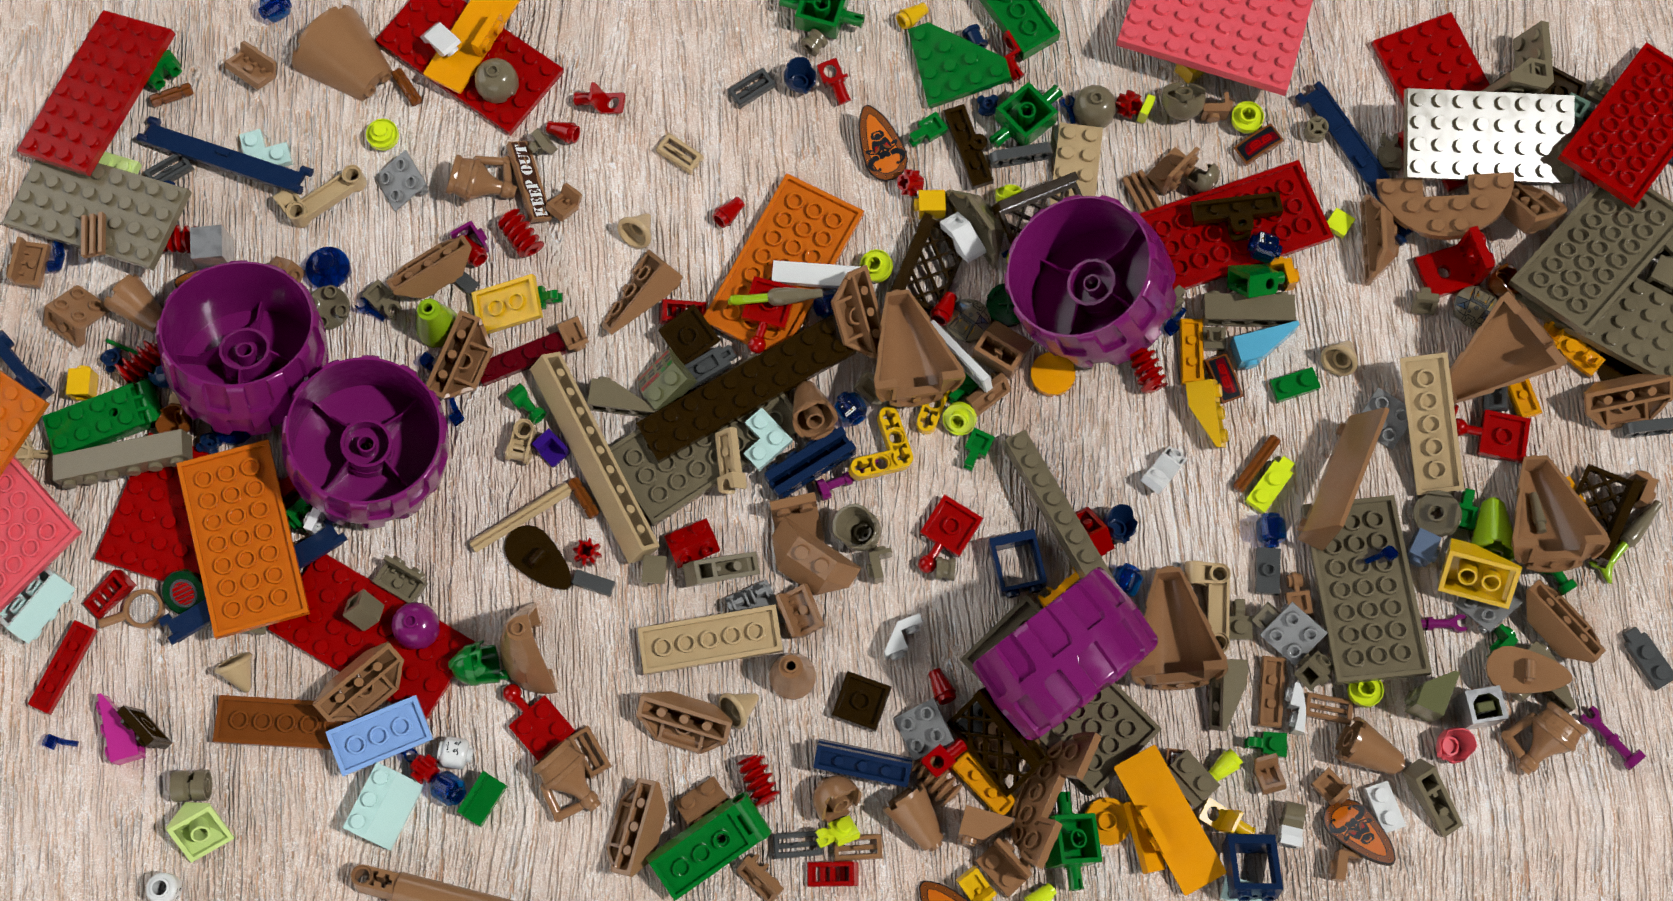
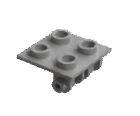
[375,150,428,211]
[1362,387,1408,450]
[725,580,785,624]
[1454,595,1523,634]
[1260,602,1328,666]
[894,698,954,761]

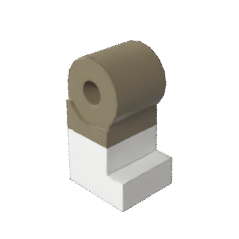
[1276,801,1306,850]

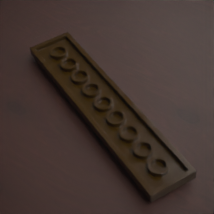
[636,314,856,463]

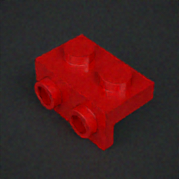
[664,518,720,568]

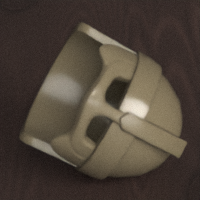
[832,503,881,552]

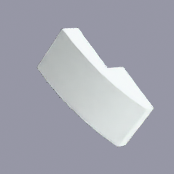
[1284,682,1306,736]

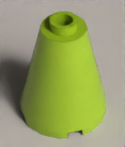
[416,299,457,348]
[1471,497,1515,561]

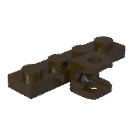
[1190,192,1283,242]

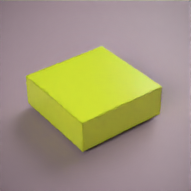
[1137,94,1156,124]
[1327,207,1355,239]

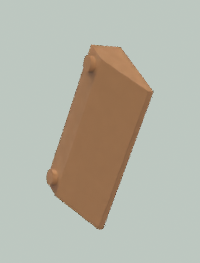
[1297,407,1390,551]

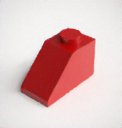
[1076,507,1115,556]

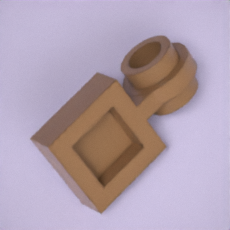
[1285,571,1313,615]

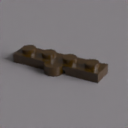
[943,104,994,190]

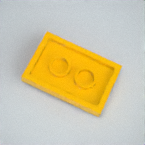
[471,274,543,334]

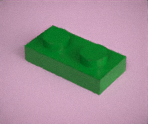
[1269,367,1321,403]

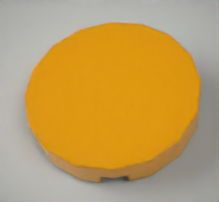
[1030,352,1075,397]
[1084,797,1130,846]

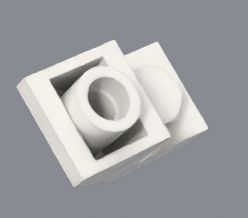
[420,22,461,57]
[940,212,986,263]
[1140,446,1188,495]
[884,613,923,661]

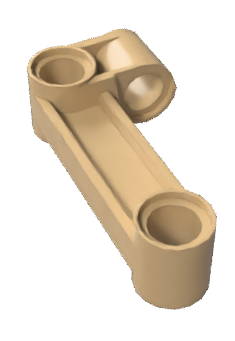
[272,165,367,228]
[1185,560,1231,653]

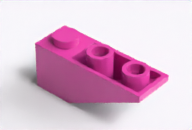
[96,693,146,765]

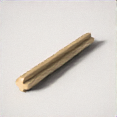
[469,483,572,552]

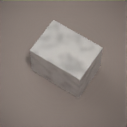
[190,225,234,269]
[1452,685,1508,730]

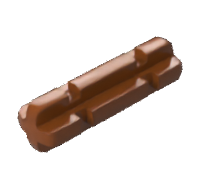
[392,68,422,106]
[150,83,194,107]
[568,477,600,519]

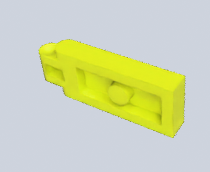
[1244,456,1295,515]

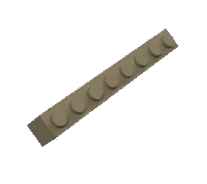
[1005,430,1116,582]

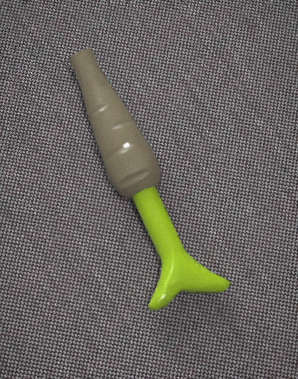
[727,287,823,306]
[1589,500,1663,584]

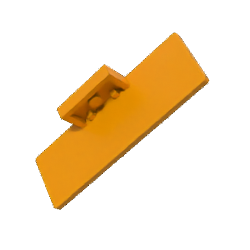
[423,0,521,94]
[1114,745,1227,896]

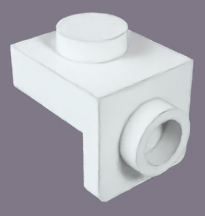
[303,507,339,535]

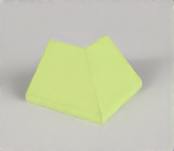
[166,802,234,863]

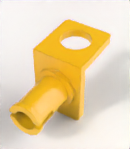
[1198,798,1256,834]

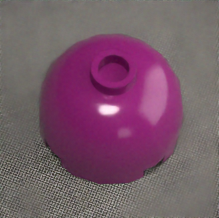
[391,602,440,650]

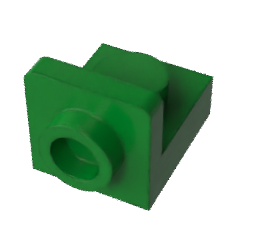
[286,497,313,533]
[1486,624,1519,658]

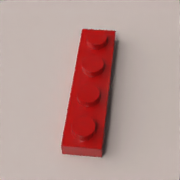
[28,620,98,715]

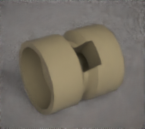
[170,770,212,802]

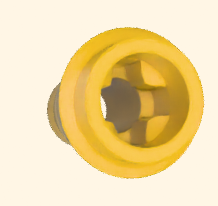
[896,2,929,30]

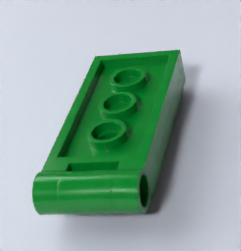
[979,0,1060,61]
[42,379,162,455]
[646,792,772,901]

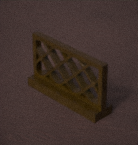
[991,171,1082,245]
[889,212,962,312]
[1575,464,1644,569]
[947,687,1051,797]

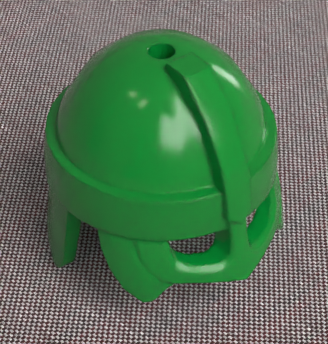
[448,640,501,686]

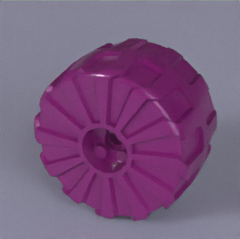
[1004,194,1177,368]
[156,260,329,435]
[282,355,449,529]
[973,567,1158,740]

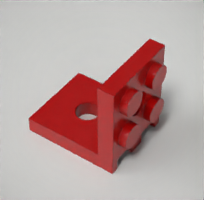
[1413,225,1495,298]

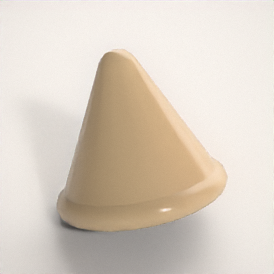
[617,213,651,249]
[1320,340,1358,376]
[214,652,252,693]
[719,693,759,729]

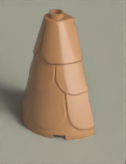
[874,289,966,407]
[1450,290,1568,404]
[1511,455,1610,572]
[1131,566,1228,690]
[499,602,558,694]

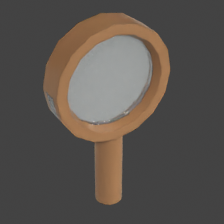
[98,589,165,629]

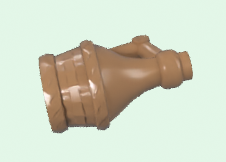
[446,155,517,202]
[1501,701,1588,775]
[532,739,601,822]

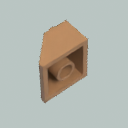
[957,805,1014,847]

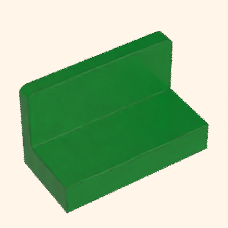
[457,771,508,827]

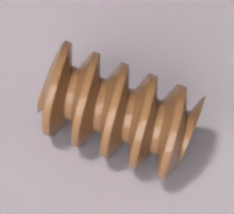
[911,756,962,808]

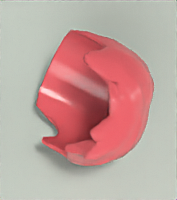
[1436,727,1477,764]

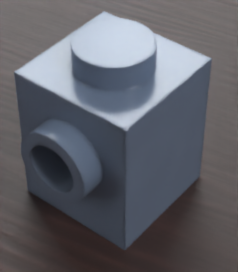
[1406,528,1442,567]

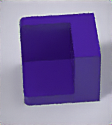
[532,428,570,468]

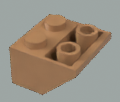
[972,320,1034,380]

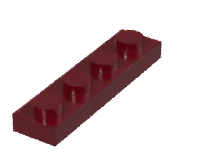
[481,331,568,387]

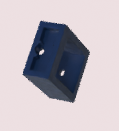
[988,529,1047,598]
[1222,834,1283,901]

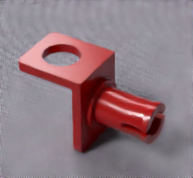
[1002,30,1024,83]
[817,58,851,105]
[573,82,626,114]
[921,738,967,778]

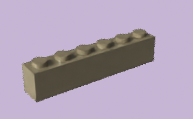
[52,429,193,489]

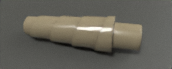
[1529,492,1547,534]

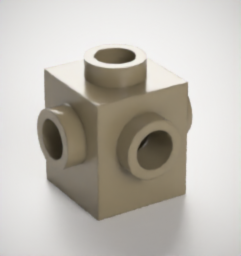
[1293,651,1333,691]

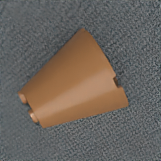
[292,5,393,102]

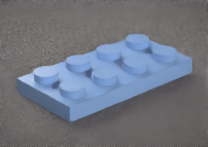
[325,695,434,777]

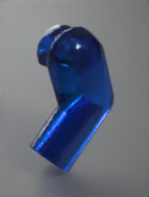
[46,241,65,273]

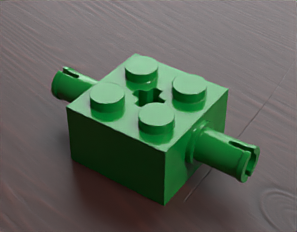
[779,0,865,39]
[989,82,1063,149]
[1045,791,1103,891]

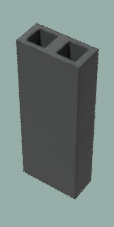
[455,271,480,296]
[572,569,615,597]

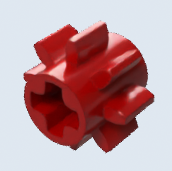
[1115,90,1143,119]
[897,169,924,196]
[573,538,602,568]
[410,754,440,784]

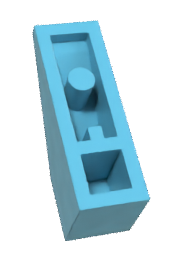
[1230,320,1300,369]

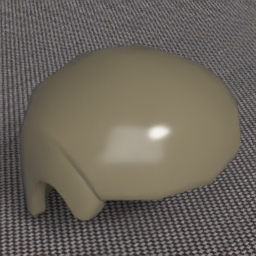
[1185,163,1220,193]

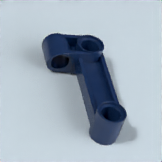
[0,330,55,400]

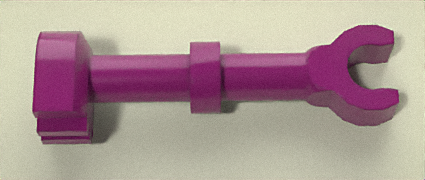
[815,459,880,501]
[1421,614,1467,633]
[1579,706,1646,770]

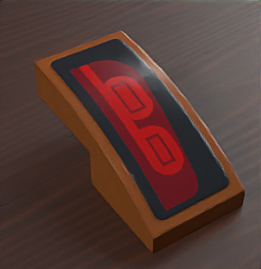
[1233,123,1284,166]
[1204,353,1244,404]

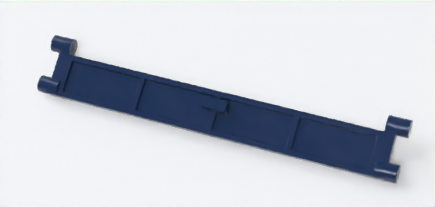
[1295,81,1420,246]
[136,116,314,195]
[158,518,348,645]

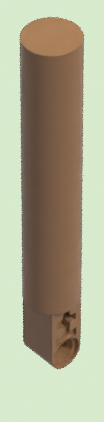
[351,864,514,901]

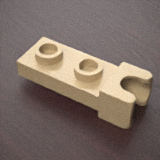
[715,427,747,494]

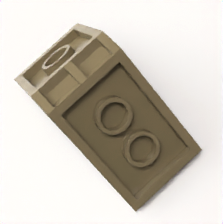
[1482,21,1554,94]

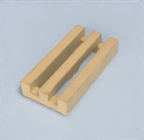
[656,133,704,175]

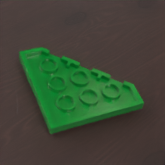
[908,22,1012,109]

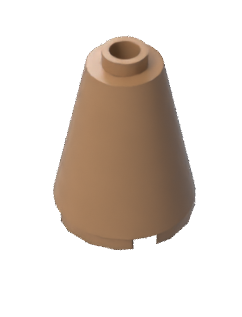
[103,273,163,334]
[792,381,838,440]
[769,653,816,700]
[1335,717,1405,775]
[882,782,944,852]

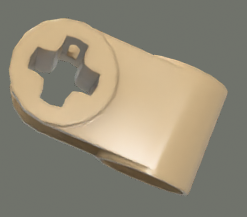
[505,418,537,465]

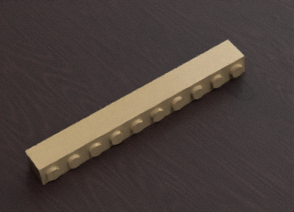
[530,352,660,564]

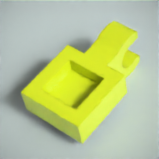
[815,815,860,848]

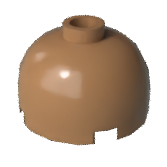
[813,776,861,823]

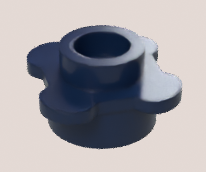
[977,94,998,116]
[100,347,124,373]
[196,433,223,455]

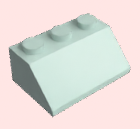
[0,566,76,644]
[342,762,424,851]

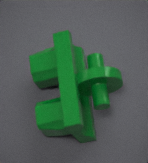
[146,49,182,90]

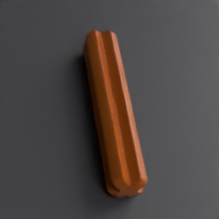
[1233,435,1281,492]

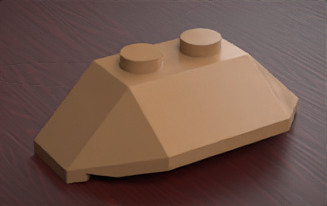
[1503,182,1567,234]
[1360,194,1399,286]
[386,235,472,299]
[831,265,882,358]
[426,310,494,400]
[1583,374,1673,430]
[772,517,862,595]
[1526,580,1606,663]
[313,641,404,722]
[636,691,733,754]
[606,778,667,877]

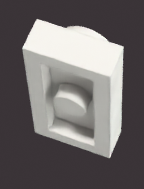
[1363,780,1406,833]

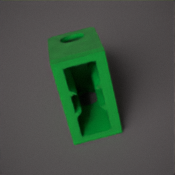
[1227,264,1285,298]

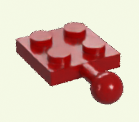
[741,276,797,353]
[1456,409,1531,464]
[918,494,984,573]
[503,684,576,761]

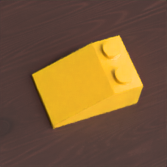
[1438,538,1522,609]

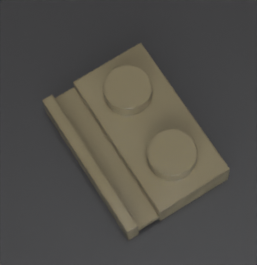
[1168,749,1220,809]

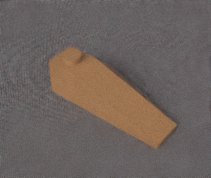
[601,250,683,335]

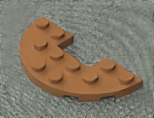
[1376,172,1514,240]
[1011,732,1102,870]

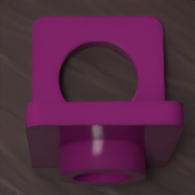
[450,220,489,253]

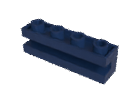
[764,426,856,500]
[813,738,912,787]

